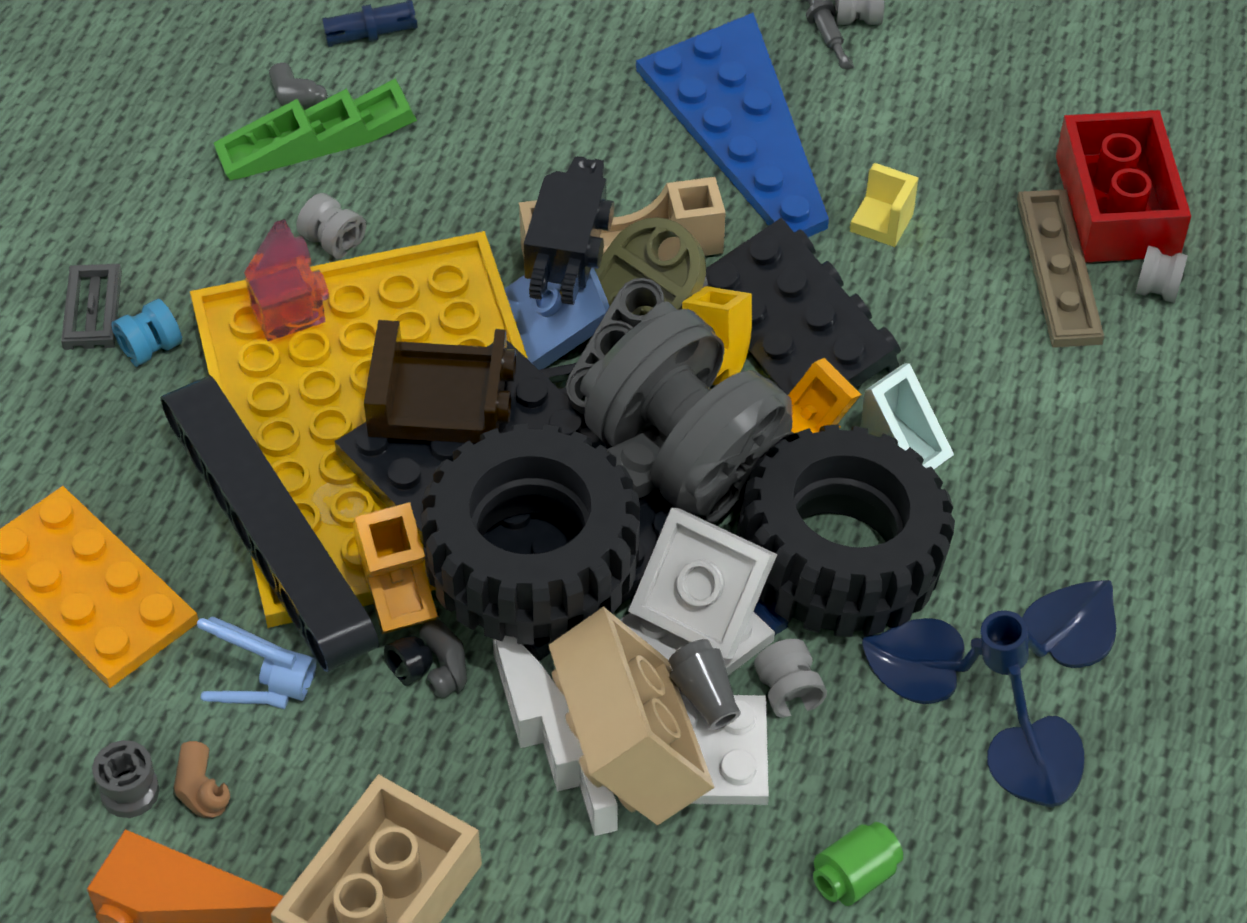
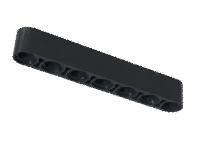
[160,375,379,672]

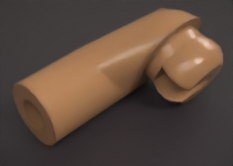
[173,741,230,818]

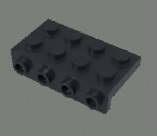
[706,218,901,395]

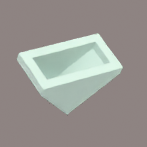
[860,363,954,469]

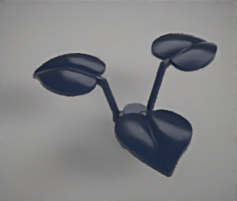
[862,580,1117,807]

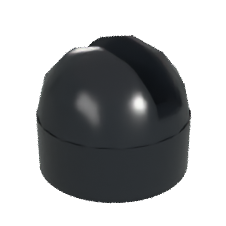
[384,636,433,686]

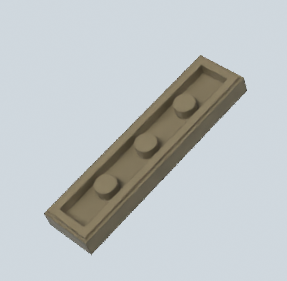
[1017,189,1104,348]

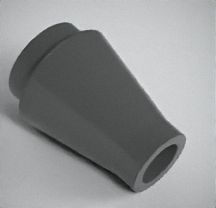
[668,639,741,730]

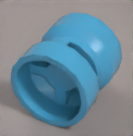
[111,299,183,367]

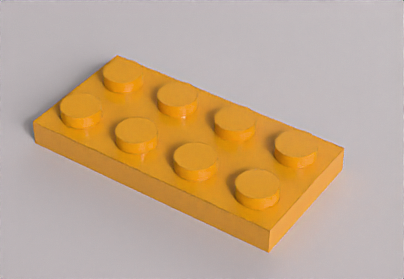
[0,486,199,688]

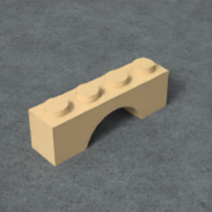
[519,177,726,261]

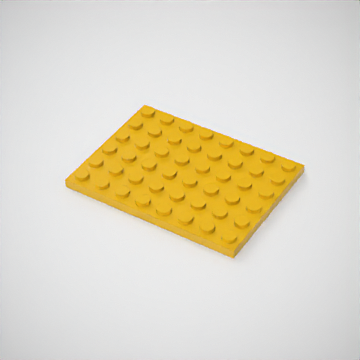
[190,231,528,628]

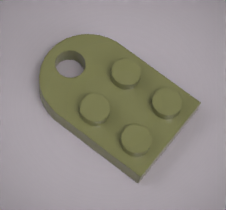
[582,218,706,346]

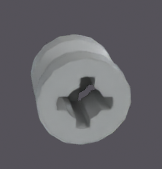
[1135,246,1188,303]

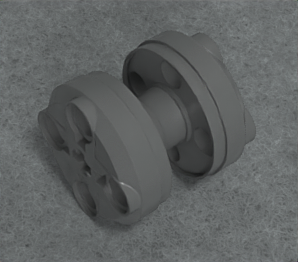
[580,301,794,523]

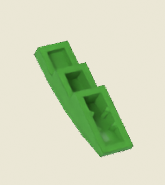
[213,78,417,180]

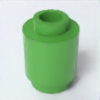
[813,822,903,906]

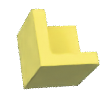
[850,163,919,247]

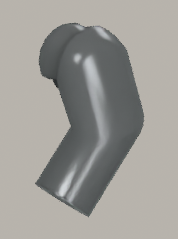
[269,62,327,110]
[419,618,467,698]

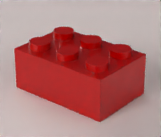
[1056,110,1191,262]

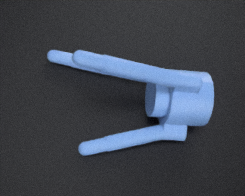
[197,617,317,709]

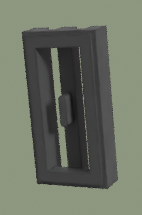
[61,264,122,350]

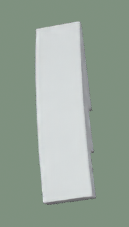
[493,636,618,836]

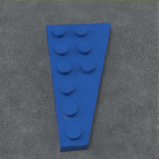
[636,13,829,237]

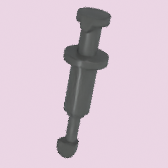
[804,0,855,69]

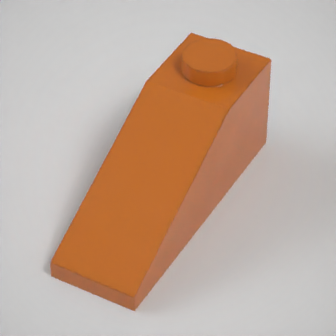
[87,829,284,923]

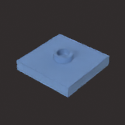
[504,268,610,370]

